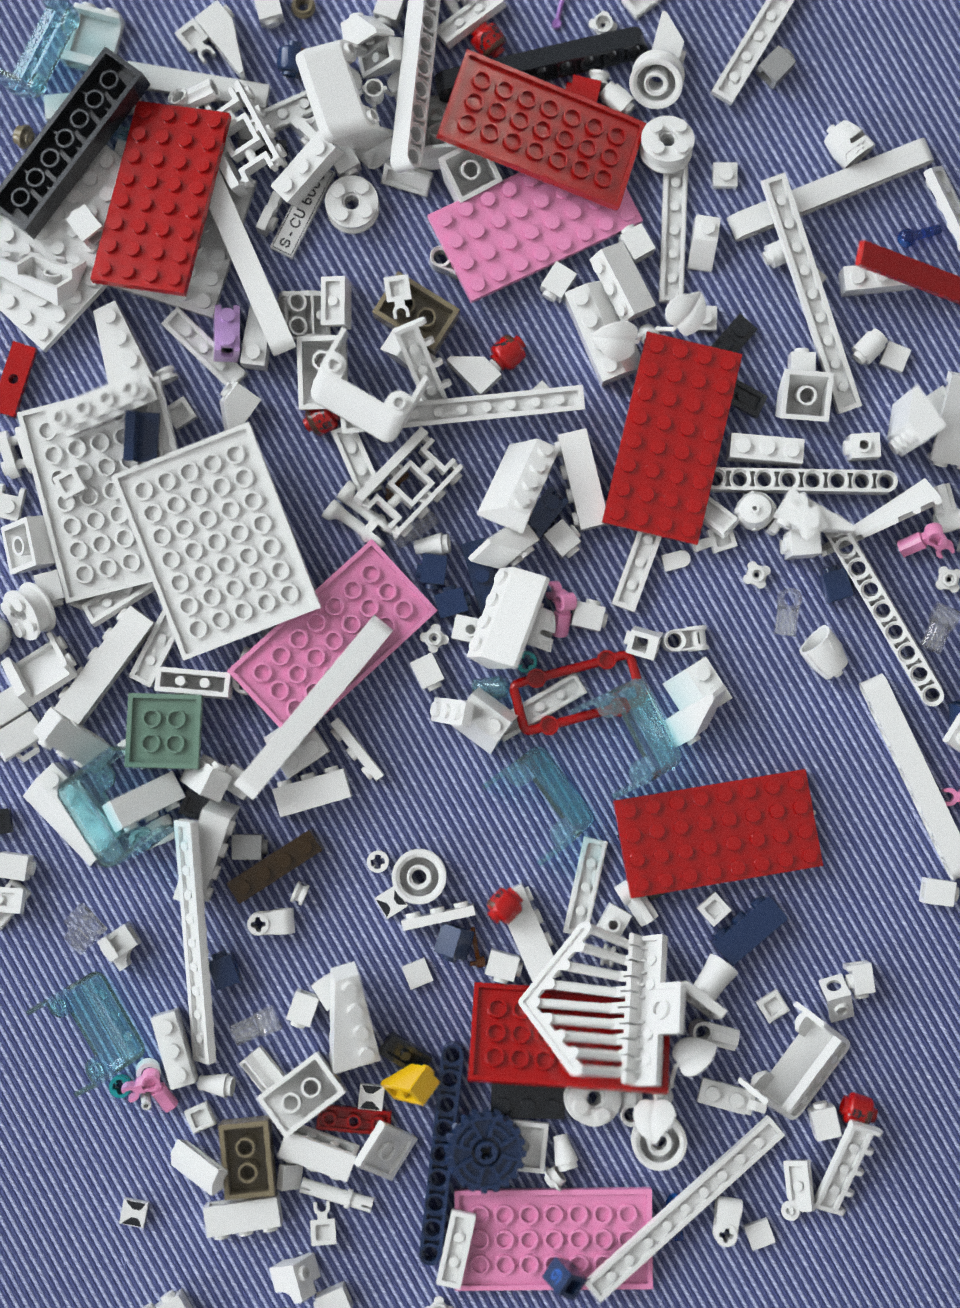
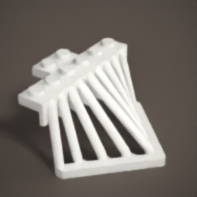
[519,923,686,1087]

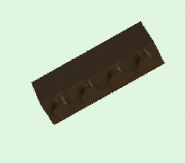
[226,828,324,904]

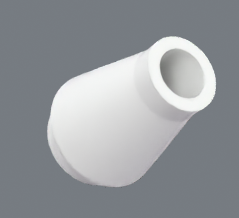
[414,532,451,555]
[197,1073,236,1098]
[553,1133,578,1172]

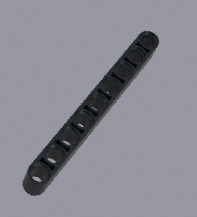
[434,27,648,103]

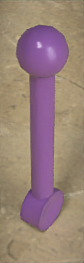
[552,0,565,30]

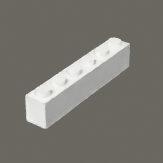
[44,606,155,726]

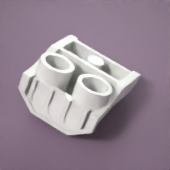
[278,290,331,340]

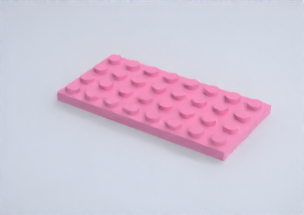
[427,172,643,303]
[227,539,438,728]
[454,1187,653,1291]

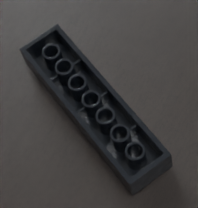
[0,47,151,239]

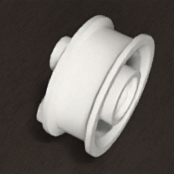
[629,49,685,109]
[639,116,695,174]
[325,175,379,234]
[1,582,56,640]
[392,849,447,904]
[563,1088,621,1127]
[631,1118,687,1171]

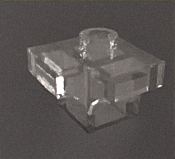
[64,903,108,956]

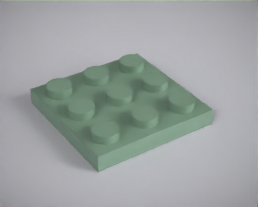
[124,693,203,770]

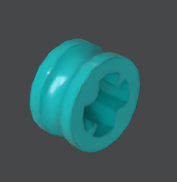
[517,651,537,673]
[109,1074,132,1098]

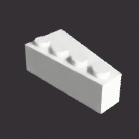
[93,301,154,384]
[173,799,240,902]
[329,961,381,1075]

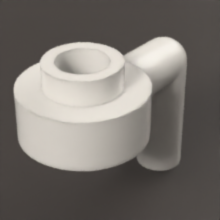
[136,1058,161,1110]

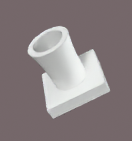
[680,954,738,1019]

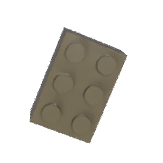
[372,271,460,356]
[218,1115,277,1201]

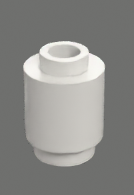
[599,81,635,115]
[762,240,787,269]
[852,328,888,365]

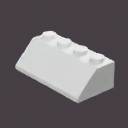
[563,281,641,387]
[887,385,947,457]
[477,438,560,534]
[467,567,550,669]
[23,762,125,866]

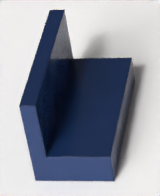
[123,410,161,462]

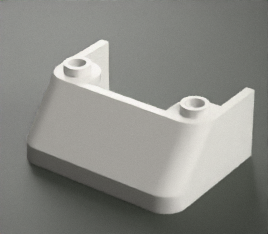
[296,39,393,152]
[311,327,429,443]
[737,1001,850,1120]

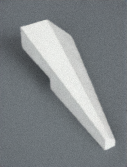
[0,249,87,306]
[821,478,943,557]

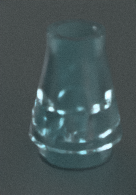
[472,676,509,700]

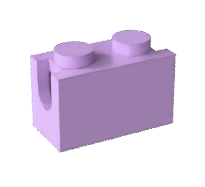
[214,305,240,362]

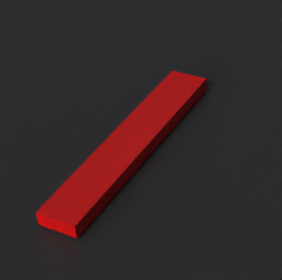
[855,240,960,305]

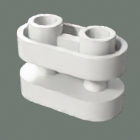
[0,426,32,479]

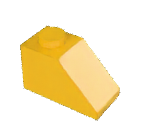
[380,1063,440,1106]

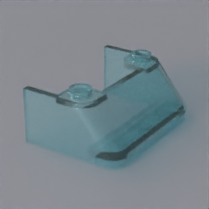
[0,0,80,98]
[571,679,681,799]
[57,746,175,867]
[481,747,593,866]
[26,971,145,1097]

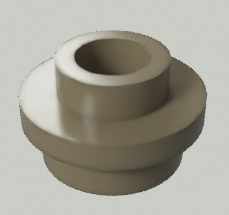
[291,0,316,19]
[13,124,35,149]

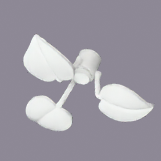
[350,68,400,169]
[592,291,706,361]
[634,1037,717,1145]

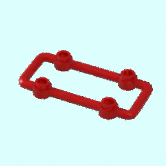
[509,650,646,735]

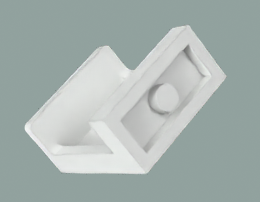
[59,2,125,71]
[1,631,78,707]

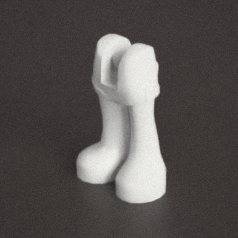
[322,480,393,549]

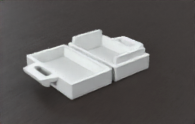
[0,686,40,763]

